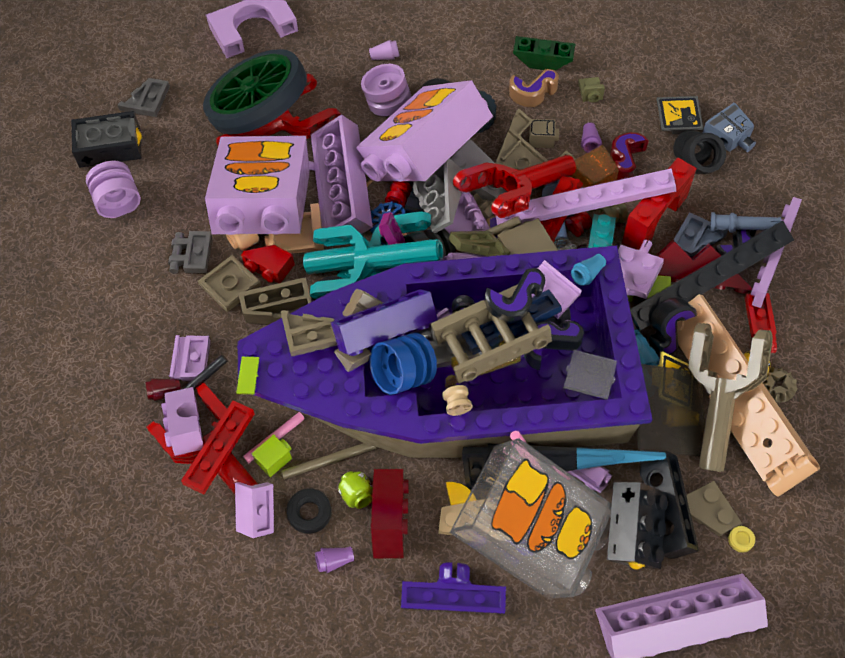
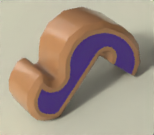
[509,69,559,107]

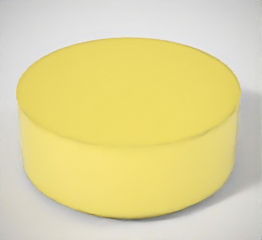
[728,526,755,552]

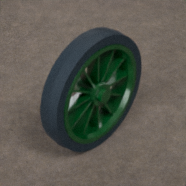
[203,49,307,134]

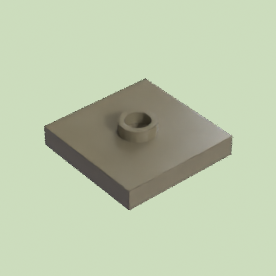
[198,255,262,312]

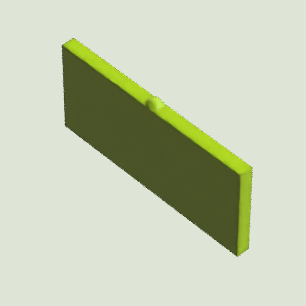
[236,356,259,395]

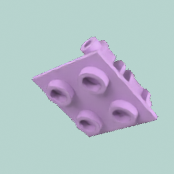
[445,191,490,234]

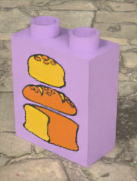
[356,80,493,182]
[205,136,309,235]

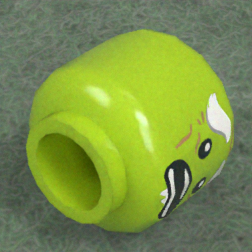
[338,471,373,509]

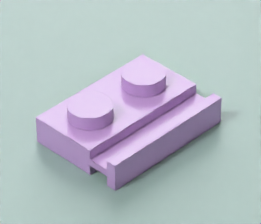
[532,260,582,319]
[169,335,211,381]

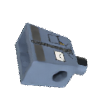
[703,103,756,152]

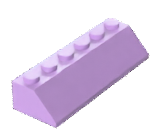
[311,114,373,234]
[595,573,768,658]

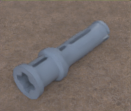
[710,212,781,233]

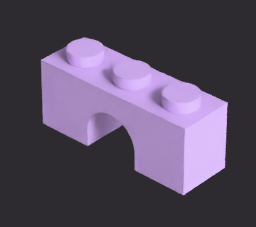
[162,387,204,456]

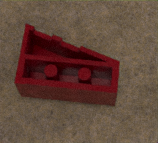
[371,469,409,559]

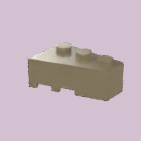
[238,277,311,325]

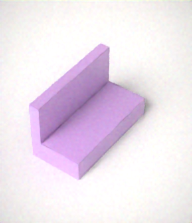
[235,482,274,538]

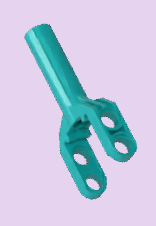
[303,212,432,275]
[310,225,444,299]

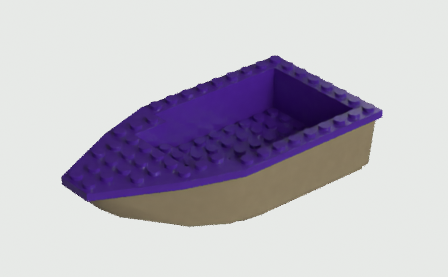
[238,246,652,458]

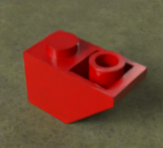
[241,245,295,284]

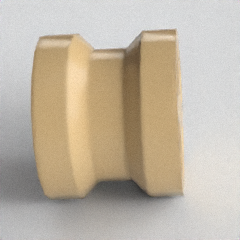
[443,385,472,416]

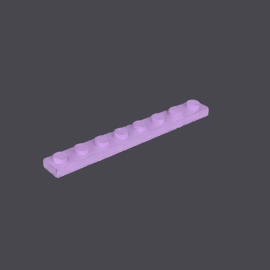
[496,169,676,226]

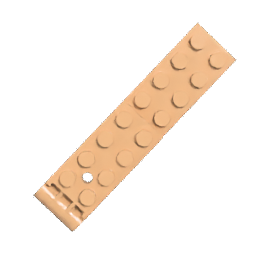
[677,294,820,497]

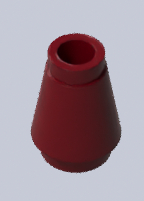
[145,378,181,401]

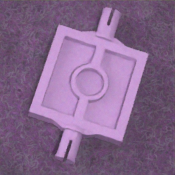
[618,240,664,299]

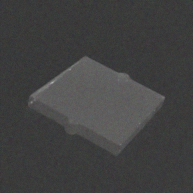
[564,350,617,399]

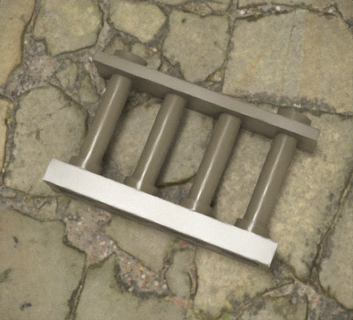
[431,285,552,383]

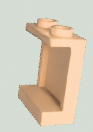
[265,203,324,254]

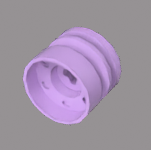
[86,161,141,218]

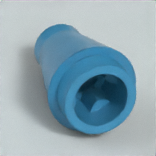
[571,254,606,286]

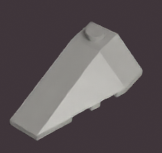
[413,158,464,233]

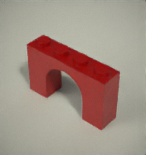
[622,158,697,250]

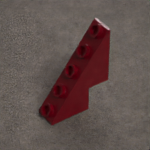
[655,240,752,293]

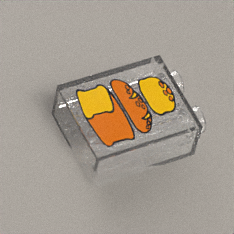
[450,438,612,598]

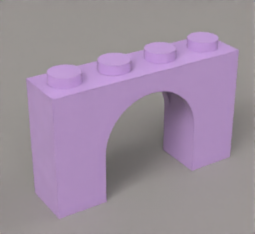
[206,0,298,58]

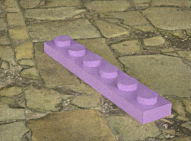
[751,197,802,308]

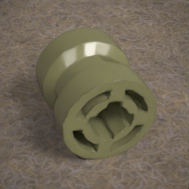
[599,203,629,224]

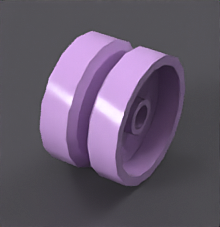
[361,64,412,116]

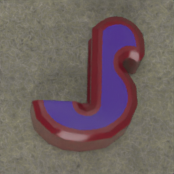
[610,132,649,180]

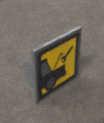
[656,96,704,134]

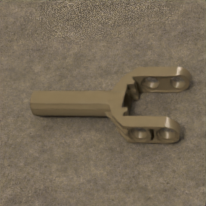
[688,323,773,472]

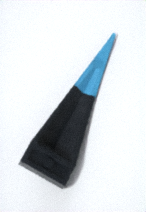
[462,443,666,489]

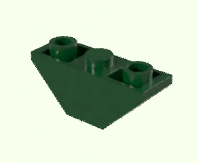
[513,36,576,70]

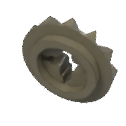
[762,366,798,402]

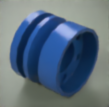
[370,333,437,395]

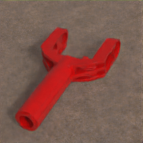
[216,74,341,146]
[453,155,576,218]
[146,383,258,494]

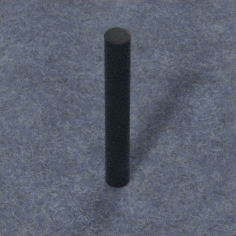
[181,355,228,390]

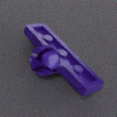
[401,562,506,614]

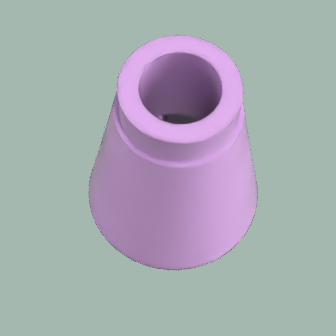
[369,40,399,60]

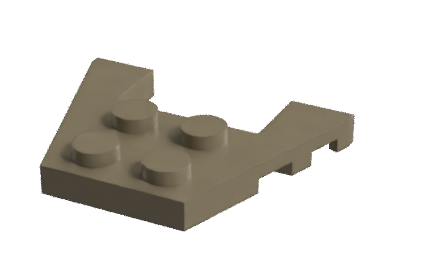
[495,109,580,191]

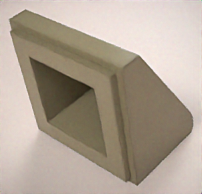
[334,348,371,372]

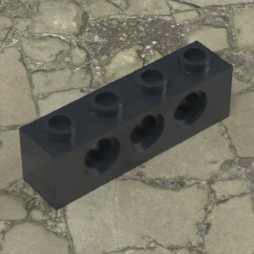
[640,450,699,559]

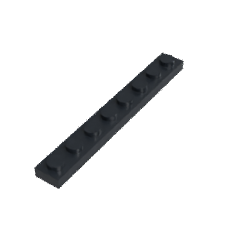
[630,221,794,331]

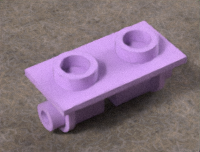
[566,466,612,493]

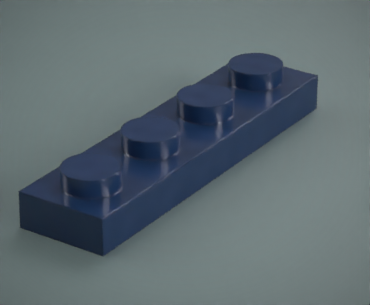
[461,289,562,355]

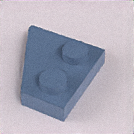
[674,212,728,257]

